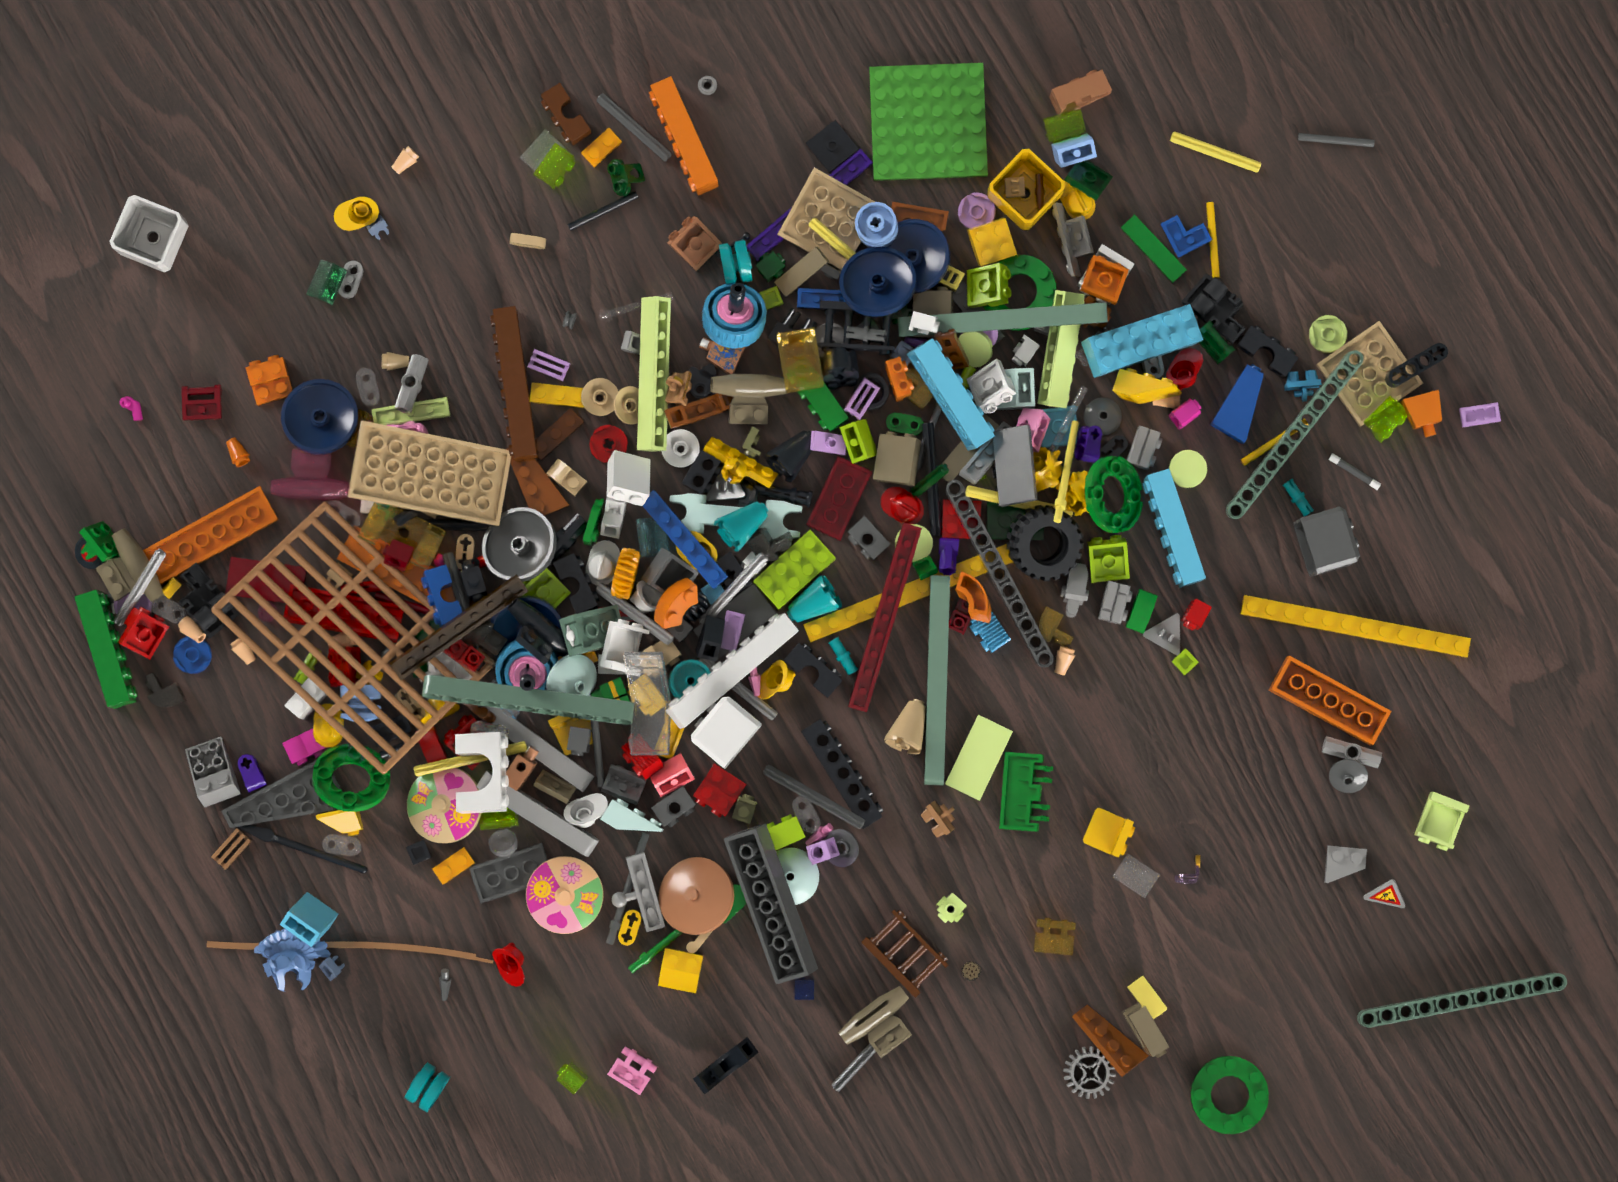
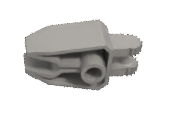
[1060,563,1089,618]

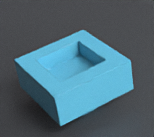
[701,584,725,605]

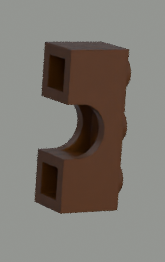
[540,83,592,146]

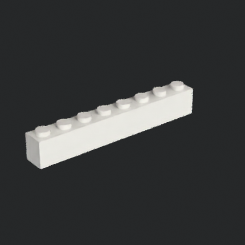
[666,613,799,729]

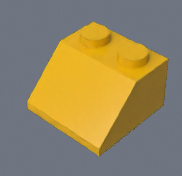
[658,948,704,993]

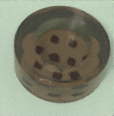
[961,961,981,981]

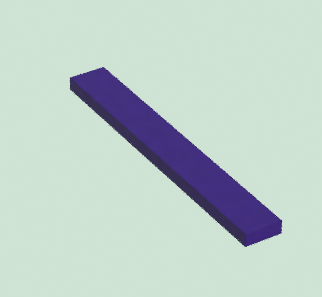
[746,148,873,262]

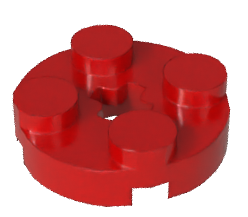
[589,425,628,463]

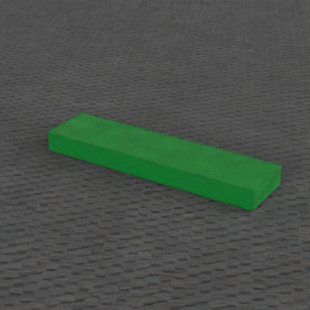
[1120,215,1187,284]

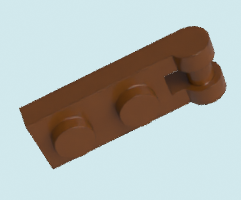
[935,329,969,370]
[462,703,496,724]

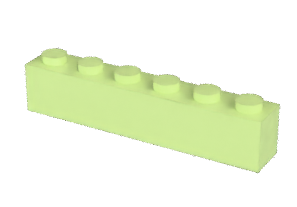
[1037,290,1085,408]

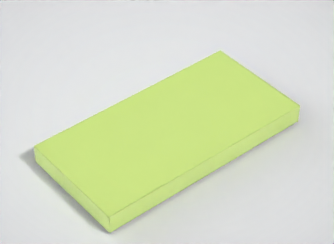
[945,715,1013,801]

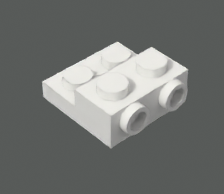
[967,358,1016,414]

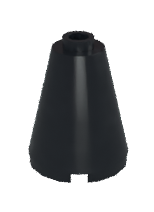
[765,430,813,483]

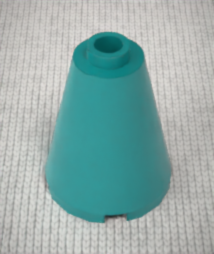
[714,502,768,552]
[787,575,842,622]

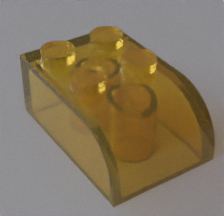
[776,327,824,393]

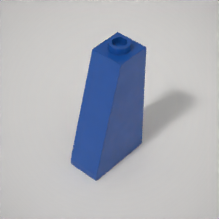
[1210,364,1264,445]

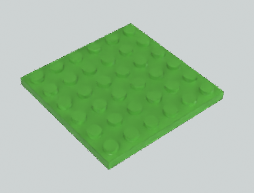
[869,63,988,181]

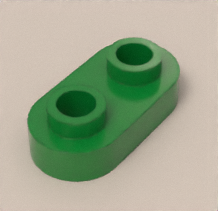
[886,412,923,436]

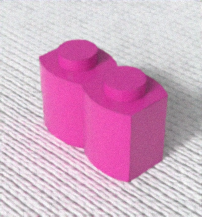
[1169,398,1201,430]
[282,729,329,766]

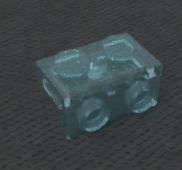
[636,518,670,557]

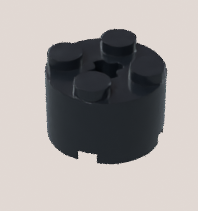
[819,347,859,390]

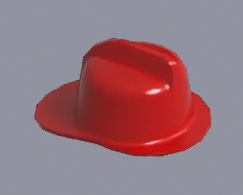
[1166,348,1203,391]
[881,487,924,524]
[492,943,525,987]

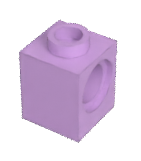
[806,837,840,865]

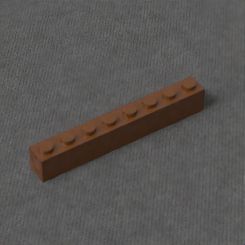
[490,306,538,461]

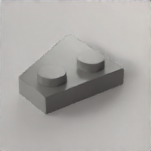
[1324,846,1367,883]

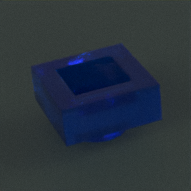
[795,980,814,1000]

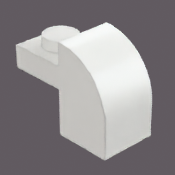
[600,497,626,539]

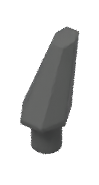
[439,968,452,1001]

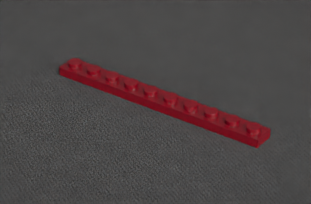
[848,522,922,712]

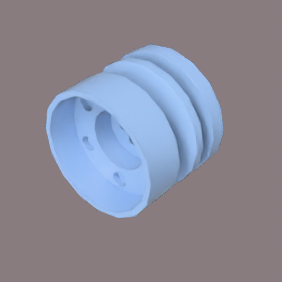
[340,685,381,722]

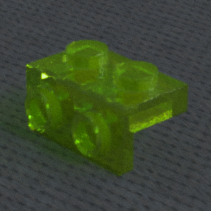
[534,143,575,190]
[1364,396,1407,443]
[479,808,519,830]

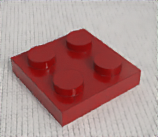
[942,500,981,540]

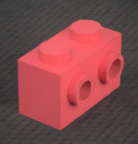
[650,753,695,797]

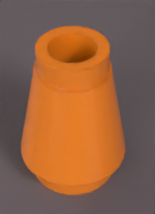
[226,437,250,467]

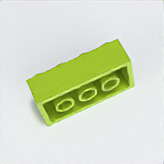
[753,530,836,610]

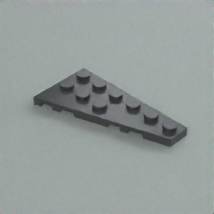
[222,760,343,828]

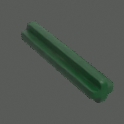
[910,464,949,497]

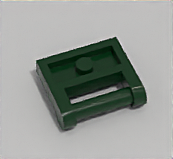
[1199,320,1235,365]

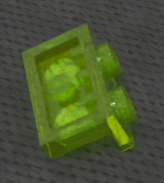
[1043,108,1086,143]

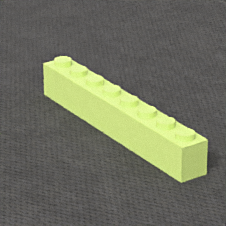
[637,296,671,452]

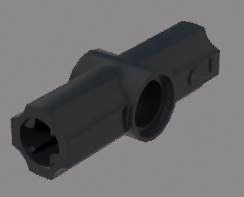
[549,513,587,566]

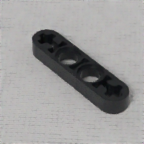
[1385,343,1448,388]

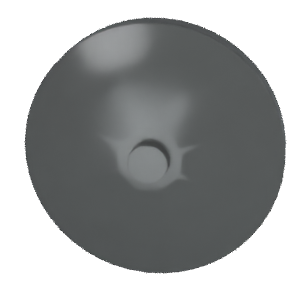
[482,507,557,582]

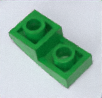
[1125,589,1158,634]

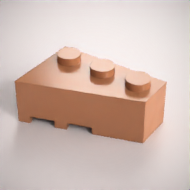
[1049,70,1112,118]

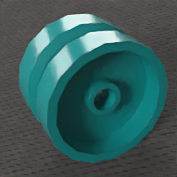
[719,240,753,284]
[668,659,711,699]
[404,1062,450,1113]

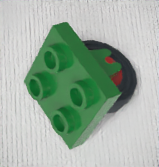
[75,521,119,569]

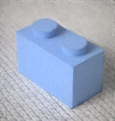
[1051,133,1097,168]

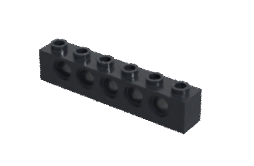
[801,719,884,829]

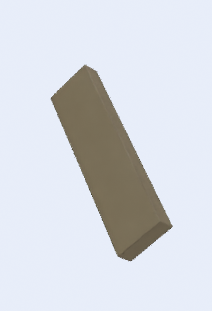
[942,414,999,483]

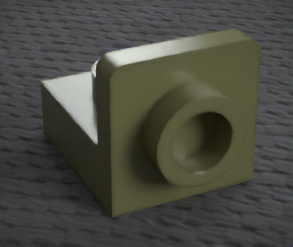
[742,427,761,458]
[732,794,757,824]

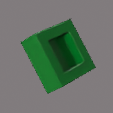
[913,556,938,580]

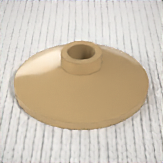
[581,378,618,416]
[614,386,639,425]

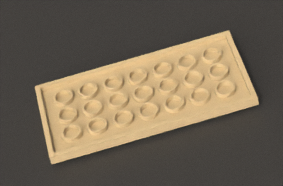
[348,421,511,526]

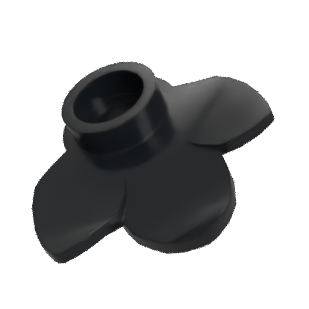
[689,364,716,399]

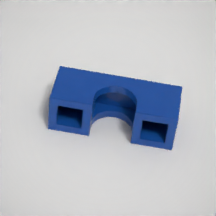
[421,565,462,627]

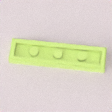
[372,397,450,425]

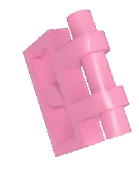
[607,1046,657,1095]

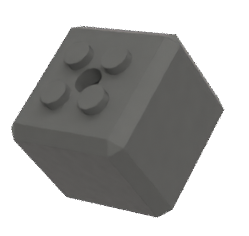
[1293,506,1360,577]

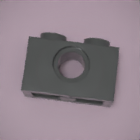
[847,516,890,561]
[567,726,592,756]
[651,786,696,828]

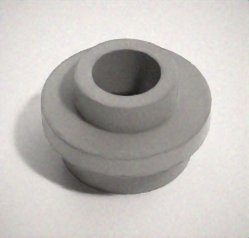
[698,76,717,95]

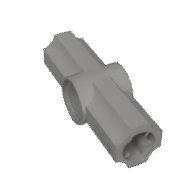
[395,354,429,414]
[1322,736,1382,768]

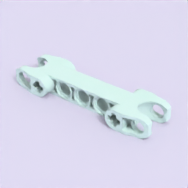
[669,493,802,541]

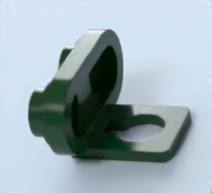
[607,159,645,196]

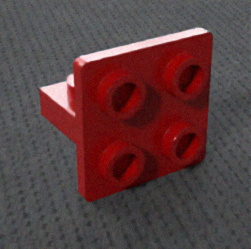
[327,646,361,687]

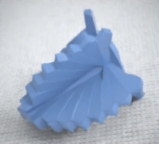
[254,928,331,992]

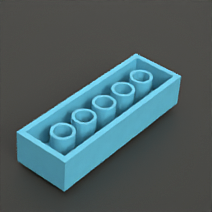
[1081,304,1203,378]
[907,338,995,451]
[1142,469,1206,588]

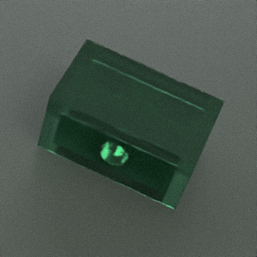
[306,260,347,305]

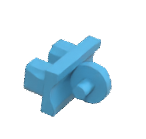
[1284,370,1322,402]

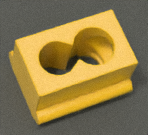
[163,577,182,599]

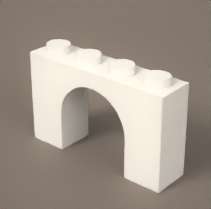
[455,732,509,814]

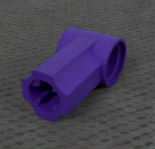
[939,537,959,575]

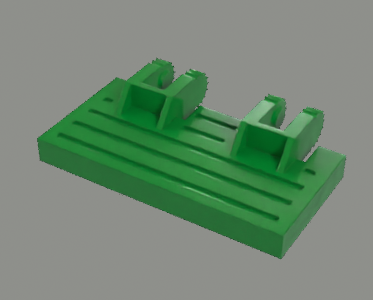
[999,752,1053,832]

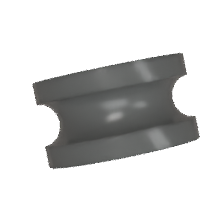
[562,311,577,330]

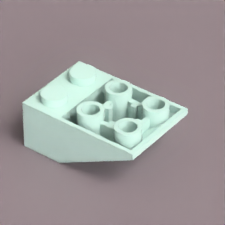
[975,368,1035,410]
[600,798,664,832]

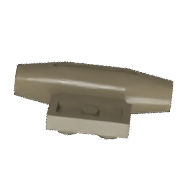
[710,374,788,424]
[96,528,164,602]
[838,986,912,1058]

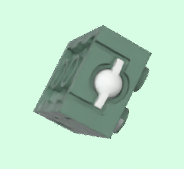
[559,604,621,657]

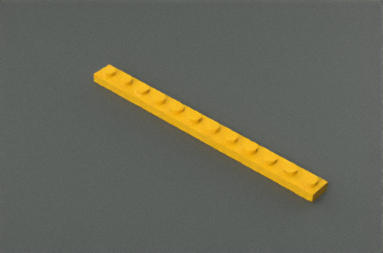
[803,544,1013,643]
[1240,595,1471,657]

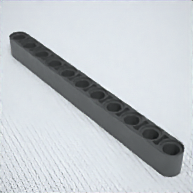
[945,480,1053,668]

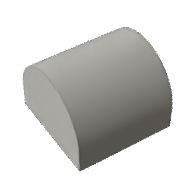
[621,331,640,355]

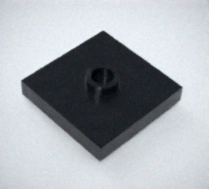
[806,120,859,173]

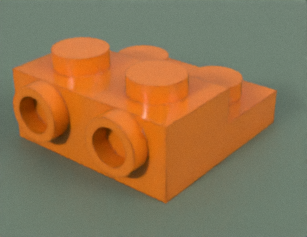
[1080,255,1129,305]
[245,355,293,406]
[885,357,914,402]

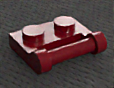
[182,385,222,421]

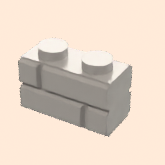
[1127,426,1163,470]
[1098,581,1133,624]

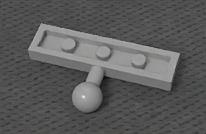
[959,421,1012,485]
[612,852,665,932]

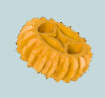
[611,548,640,600]

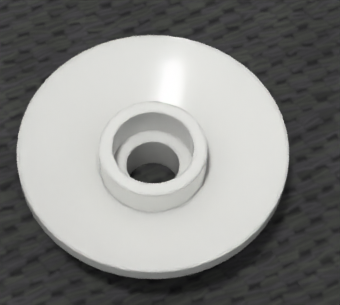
[662,429,700,467]

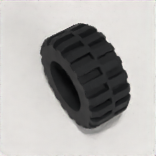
[1006,505,1084,581]

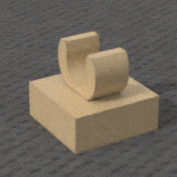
[1005,177,1025,198]
[327,563,353,589]

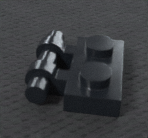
[372,715,417,759]

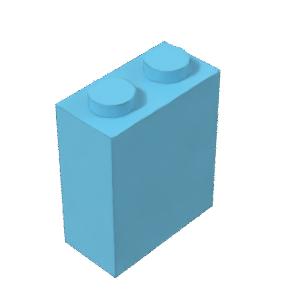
[280,892,338,947]

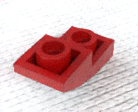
[443,639,485,672]
[415,726,448,763]

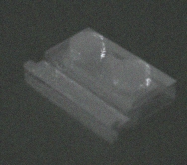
[520,130,566,177]
[1112,854,1160,898]

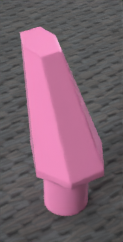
[748,667,760,696]
[806,823,833,846]

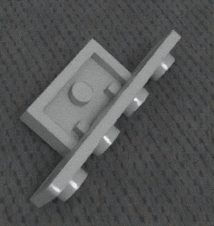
[1052,202,1094,277]

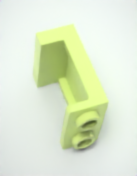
[1414,792,1469,851]

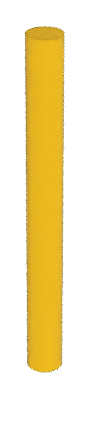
[1206,202,1220,278]
[1241,418,1308,466]

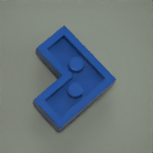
[1160,215,1212,258]

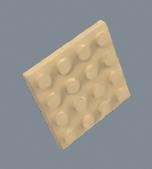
[777,167,875,270]
[1316,321,1423,427]

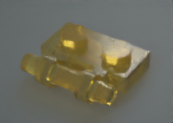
[1034,918,1076,955]

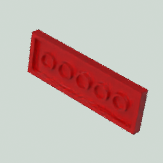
[283,584,404,643]

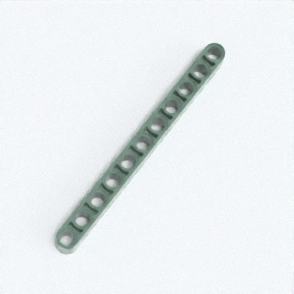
[898,303,1108,337]
[1226,350,1364,519]
[924,575,950,785]
[422,675,634,725]
[1357,973,1567,1028]

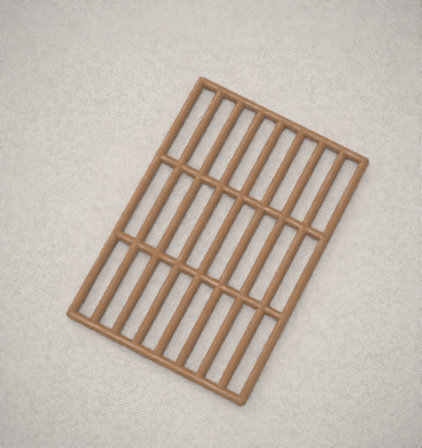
[211,502,495,774]

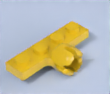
[703,437,778,488]

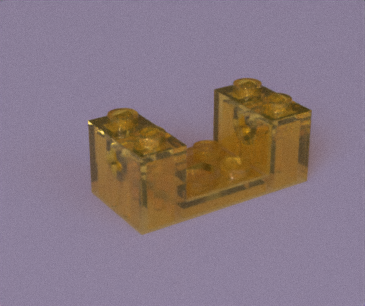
[358,502,447,570]

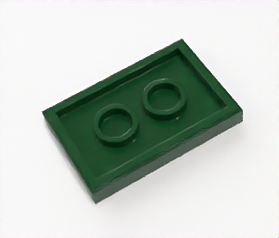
[986,501,1044,541]

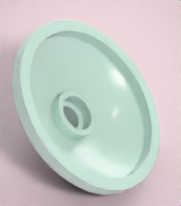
[546,654,597,696]
[776,848,819,905]

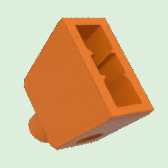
[1400,390,1442,438]

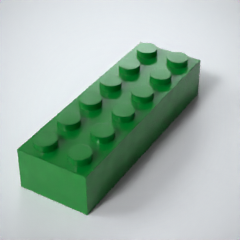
[74,590,138,709]

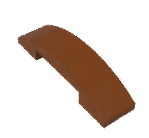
[664,393,733,429]

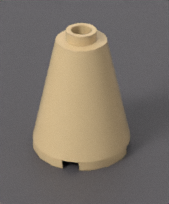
[884,699,926,755]

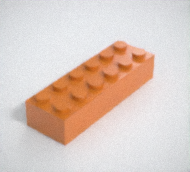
[649,76,719,196]
[1269,655,1392,746]

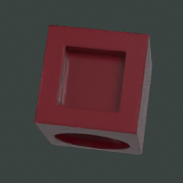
[382,539,414,572]

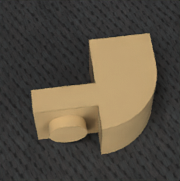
[546,459,587,497]

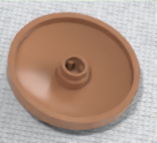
[659,857,734,935]

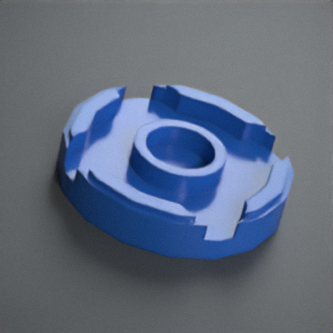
[173,636,212,674]

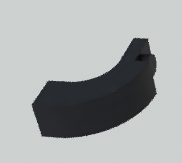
[693,1037,759,1094]

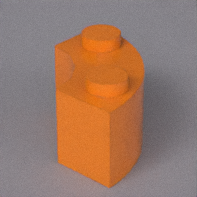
[956,572,991,623]
[654,578,698,629]

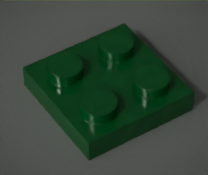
[1064,160,1113,201]

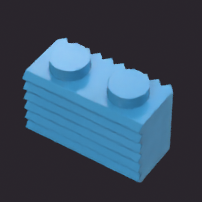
[969,611,1011,653]

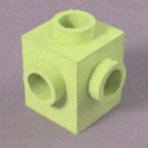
[937,893,967,923]

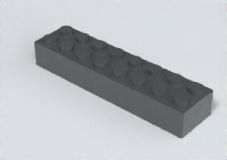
[724,823,818,984]

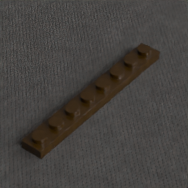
[389,574,528,680]

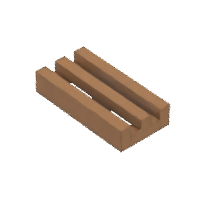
[211,828,252,870]

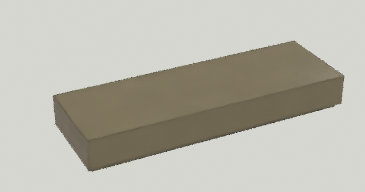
[774,246,829,297]

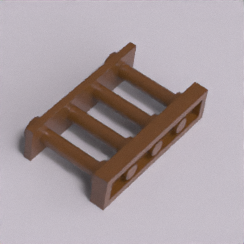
[861,910,948,998]

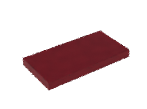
[806,456,872,541]
[225,557,307,603]

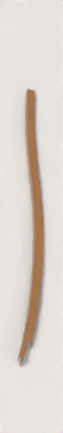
[207,941,494,964]

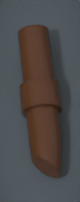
[1035,173,1045,210]

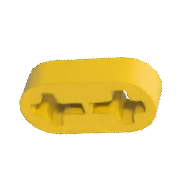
[618,909,642,946]

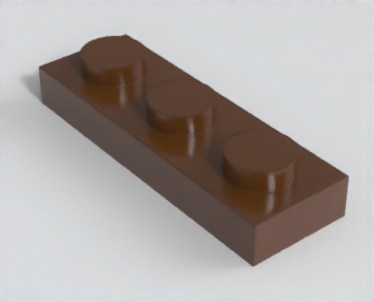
[536,408,584,461]

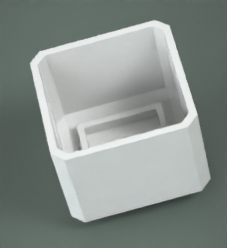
[110,195,189,272]
[691,697,762,769]

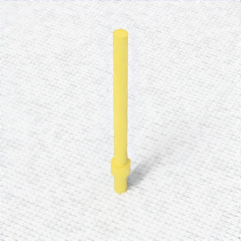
[1053,421,1079,523]

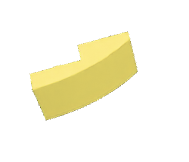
[1128,976,1167,1020]

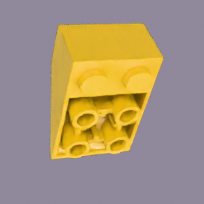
[1112,368,1182,404]

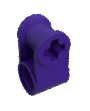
[1075,426,1102,463]
[237,754,267,792]

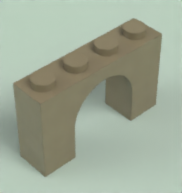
[1122,1003,1169,1058]

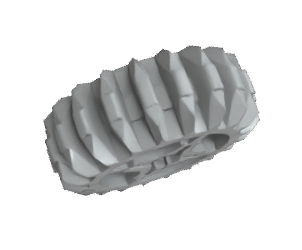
[1063,1046,1116,1099]

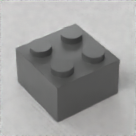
[641,548,699,594]

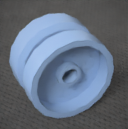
[855,202,898,248]

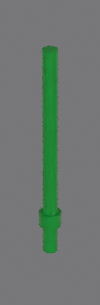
[628,929,683,974]

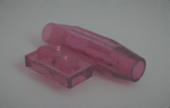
[271,449,349,500]

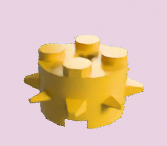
[1033,447,1063,492]
[1056,470,1089,516]

